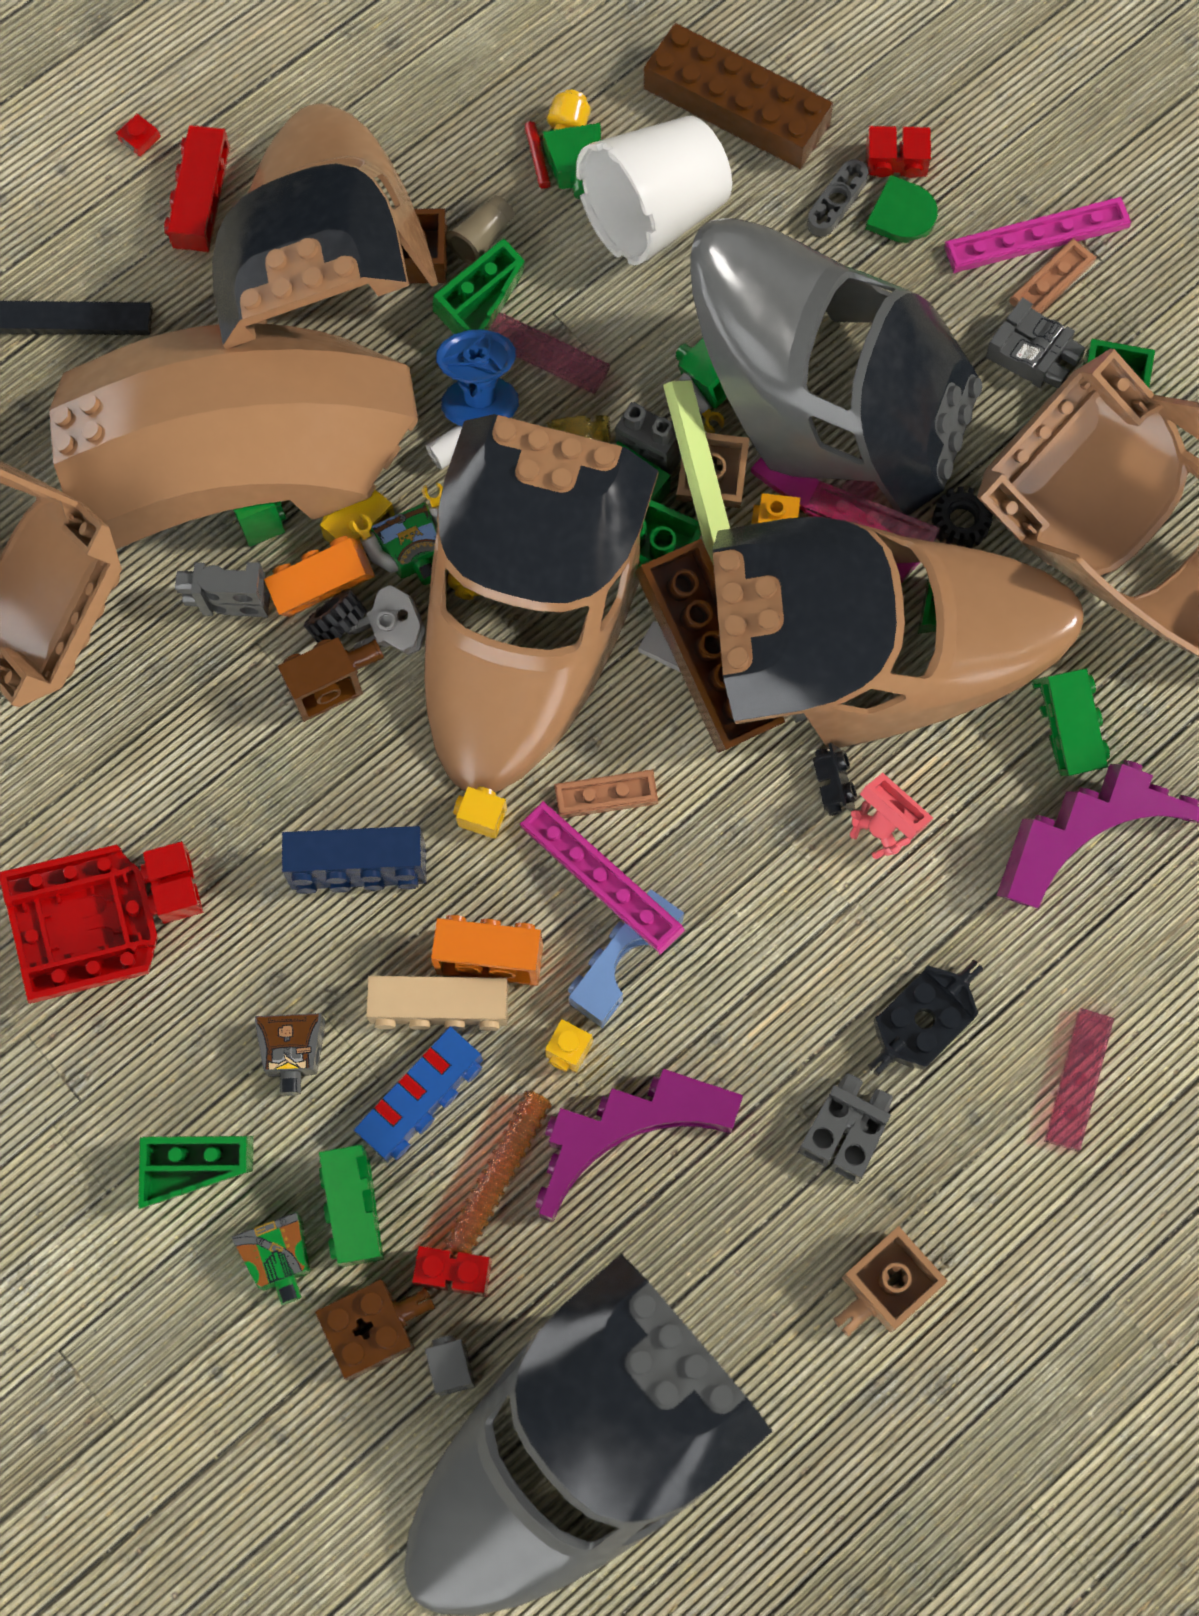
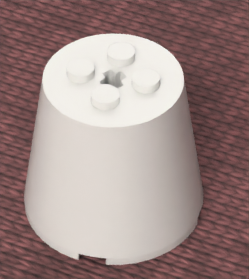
[576,116,732,265]

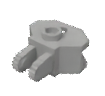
[348,585,426,655]

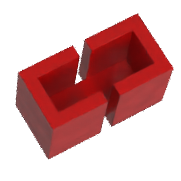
[866,126,931,178]
[140,841,204,924]
[412,1246,492,1297]

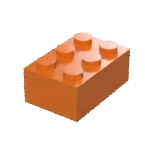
[431,915,543,986]

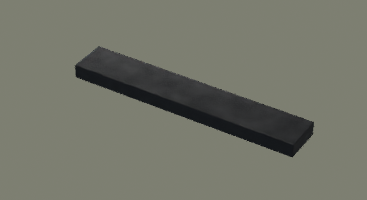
[0,301,153,335]

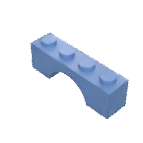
[568,889,684,1028]

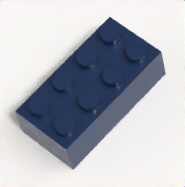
[282,826,427,894]

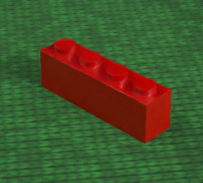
[164,125,230,252]

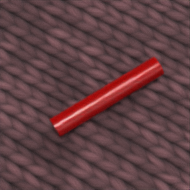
[524,121,551,189]

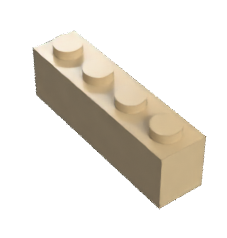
[366,976,509,1031]

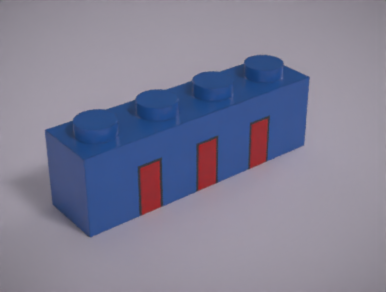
[354,1026,483,1163]

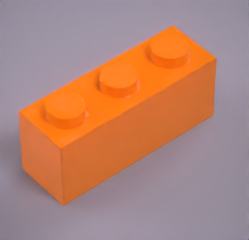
[264,536,375,617]

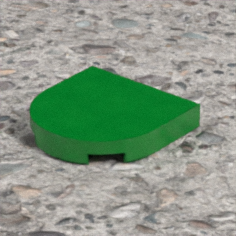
[865,175,938,243]

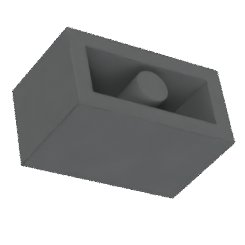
[425,1335,476,1396]

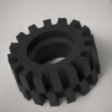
[932,486,993,548]
[304,589,367,643]

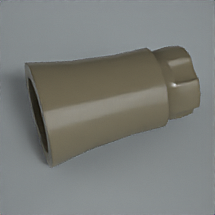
[446,195,514,265]

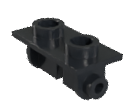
[813,743,858,816]

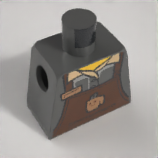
[255,1013,326,1096]

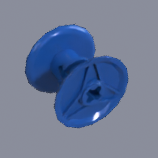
[436,330,519,426]

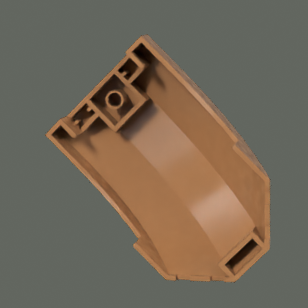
[49,323,418,549]

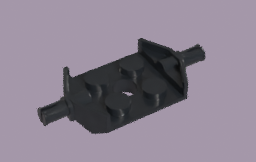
[868,960,983,1076]

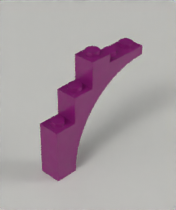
[996,760,1199,909]
[535,1069,743,1222]

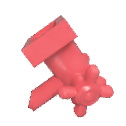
[850,773,933,859]

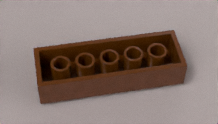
[644,23,834,169]
[635,539,785,753]

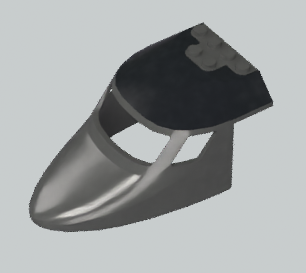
[690,218,982,517]
[404,1253,773,1616]

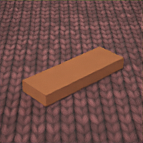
[1009,239,1096,314]
[554,769,658,818]

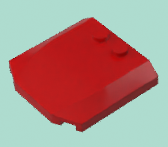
[0,844,158,1004]

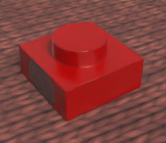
[116,113,161,157]

